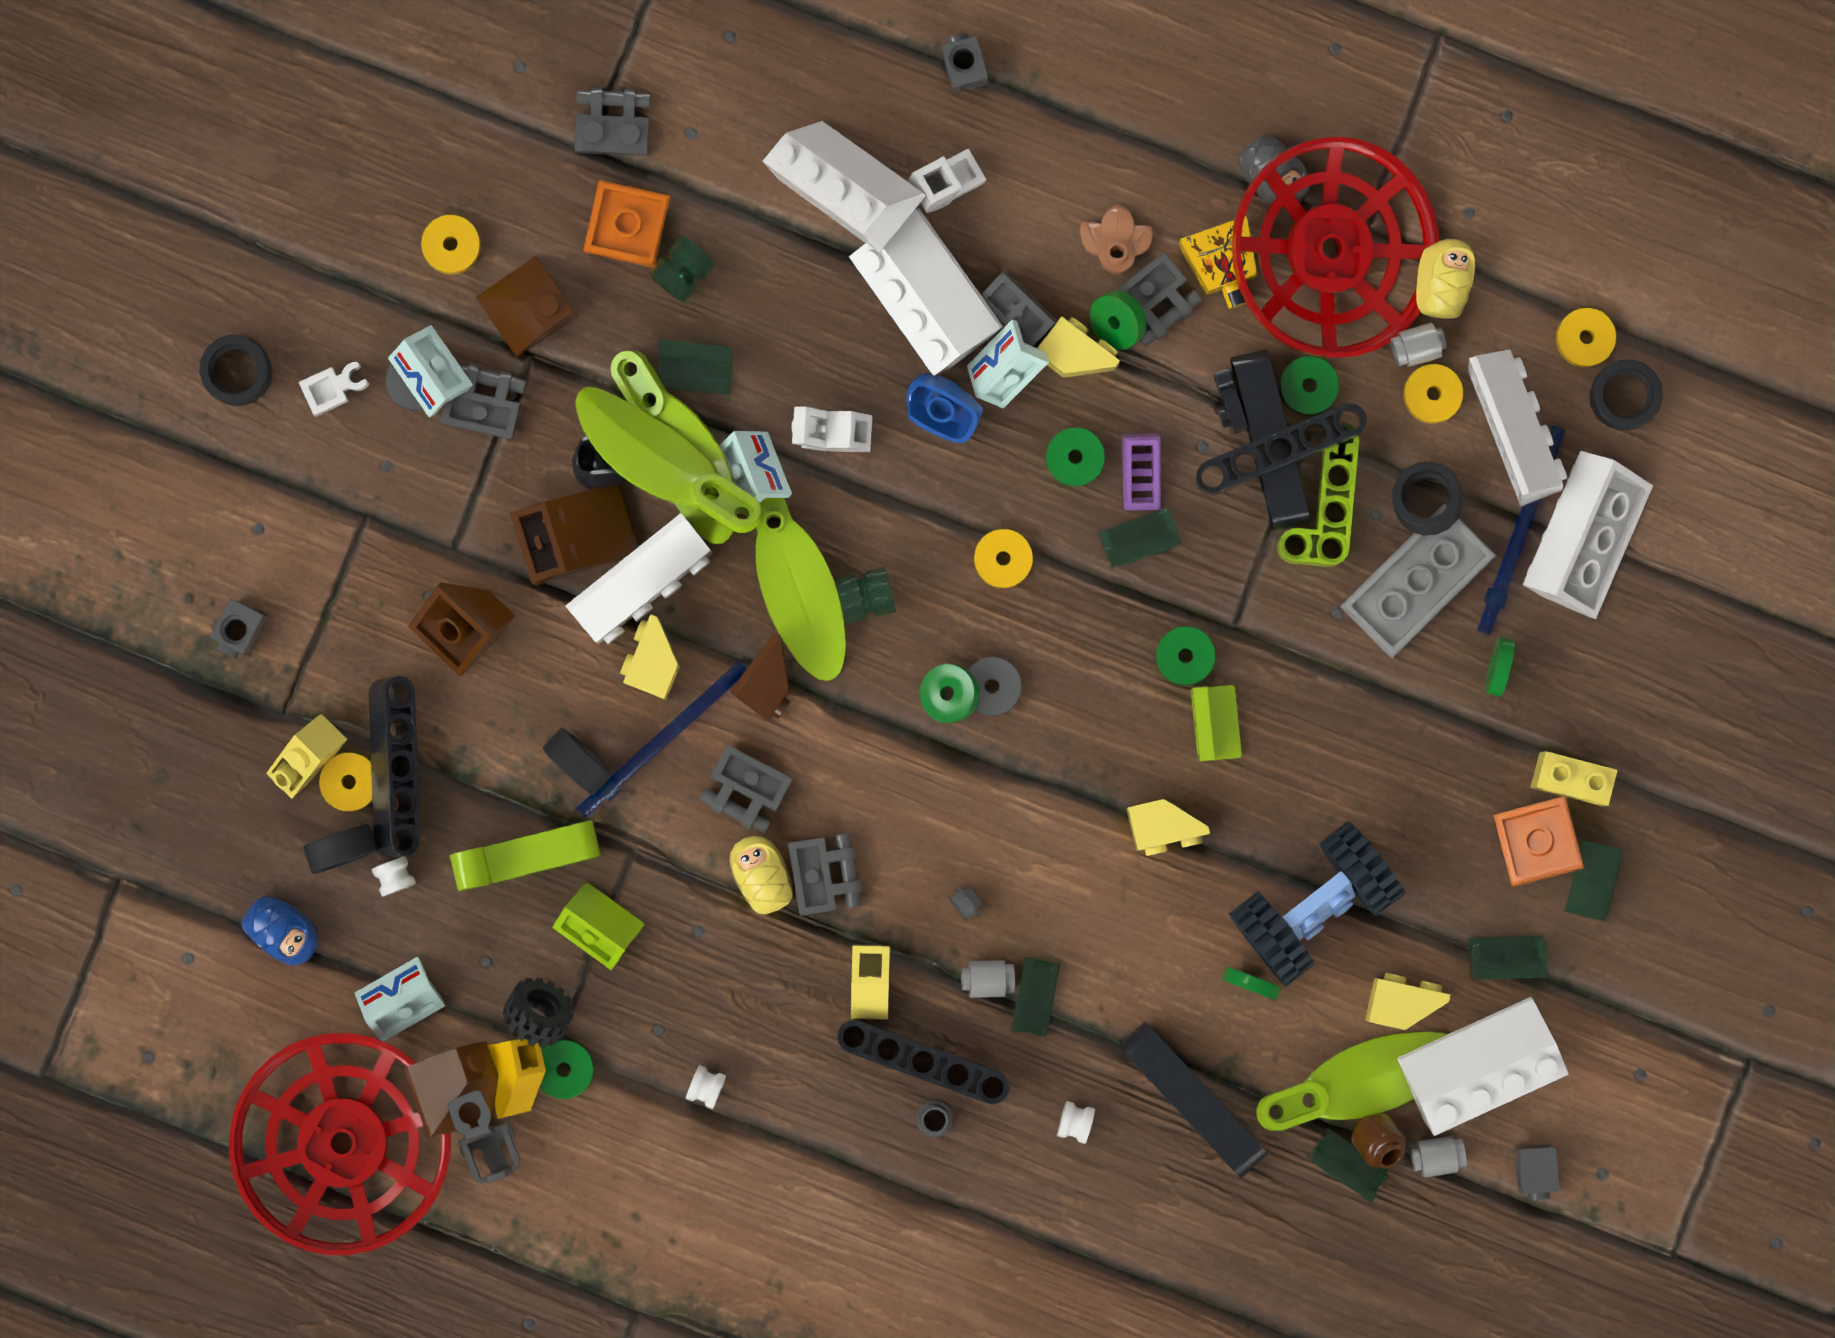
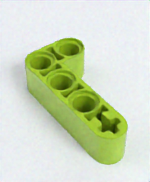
[1277,422,1359,567]
[449,820,601,891]

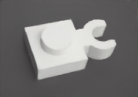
[299,362,369,417]

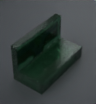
[658,340,734,395]

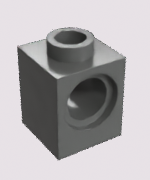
[941,34,988,94]
[210,599,269,658]
[1514,1144,1560,1200]

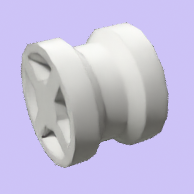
[371,856,416,897]
[685,1065,727,1109]
[1057,1101,1095,1144]

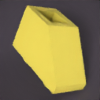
[1038,317,1120,378]
[620,614,680,700]
[266,714,347,799]
[1126,799,1210,856]
[851,945,890,1020]
[1365,973,1450,1030]

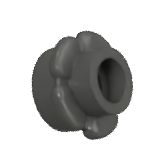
[949,887,982,921]

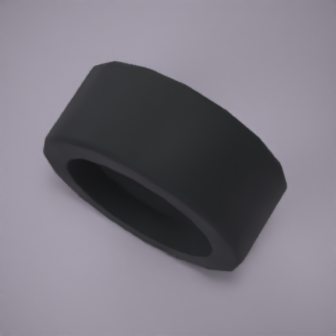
[199,335,272,406]
[1590,359,1663,431]
[1392,462,1463,536]
[543,727,612,795]
[303,824,378,874]

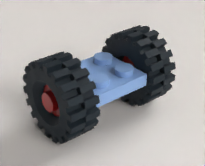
[1229,821,1406,987]

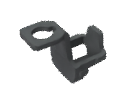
[448,1090,520,1183]

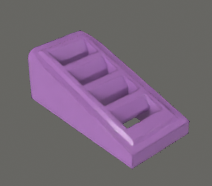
[1122,433,1161,510]

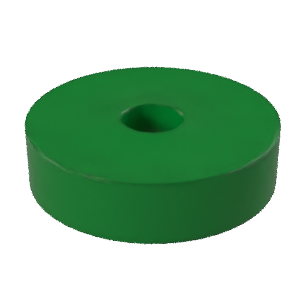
[1090,290,1146,350]
[1279,356,1339,416]
[1046,428,1105,487]
[1156,626,1215,686]
[1485,637,1515,697]
[920,664,980,723]
[1222,966,1282,1001]
[540,1040,594,1099]

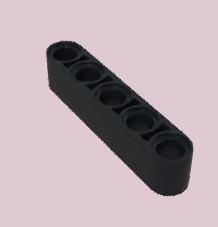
[1230,349,1310,531]
[1195,403,1367,496]
[369,676,420,857]
[837,1019,1009,1104]
[1118,1021,1268,1179]

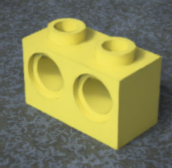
[1531,751,1618,806]

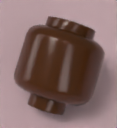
[1351,1114,1407,1168]

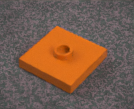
[583,180,671,268]
[1494,796,1585,887]

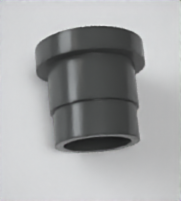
[916,1100,953,1137]

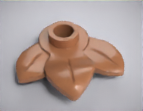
[1080,204,1153,274]

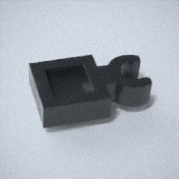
[1213,368,1248,435]

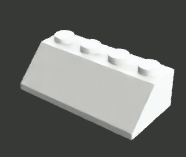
[763,121,925,252]
[849,208,1003,376]
[1468,350,1567,506]
[1523,451,1653,619]
[566,513,712,644]
[1397,997,1569,1136]

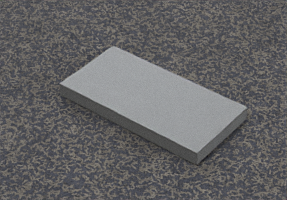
[1340,503,1496,658]

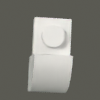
[908,149,986,213]
[791,407,872,452]

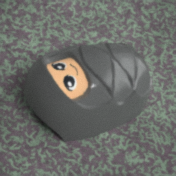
[1239,134,1311,209]

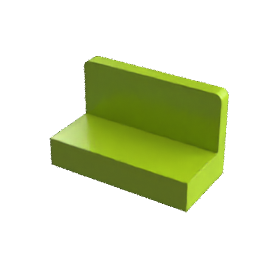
[1190,685,1242,762]
[552,882,644,970]

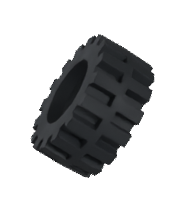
[502,978,574,1047]

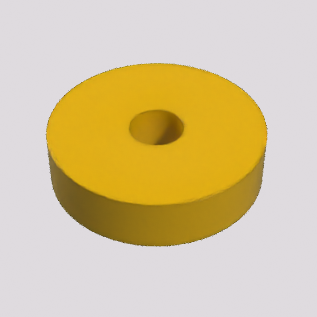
[421,215,481,275]
[1556,308,1616,368]
[1403,364,1463,424]
[974,529,1033,588]
[319,753,372,812]

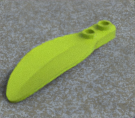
[611,350,737,544]
[575,387,761,533]
[756,498,846,681]
[1257,1032,1448,1131]

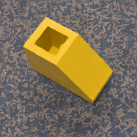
[488,1039,546,1119]

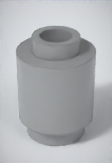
[1390,322,1447,367]
[961,960,1015,998]
[1411,1136,1467,1178]

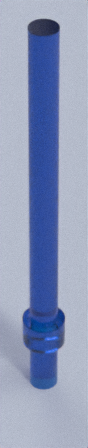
[1477,426,1566,635]
[576,660,747,818]

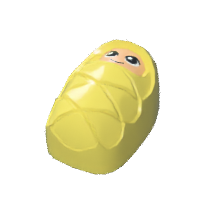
[1416,239,1475,319]
[729,835,794,915]

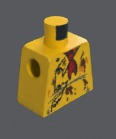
[1178,216,1257,309]

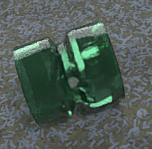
[648,234,716,304]
[835,567,896,625]

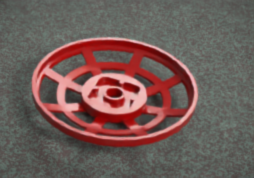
[1231,137,1439,358]
[229,1033,451,1255]

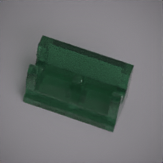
[1098,508,1182,570]
[1565,840,1624,923]
[1468,936,1548,980]
[1011,957,1061,1036]
[1307,1128,1389,1203]

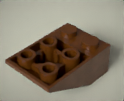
[509,484,638,586]

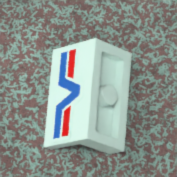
[967,320,1049,408]
[388,325,473,418]
[719,431,792,503]
[354,957,445,1041]

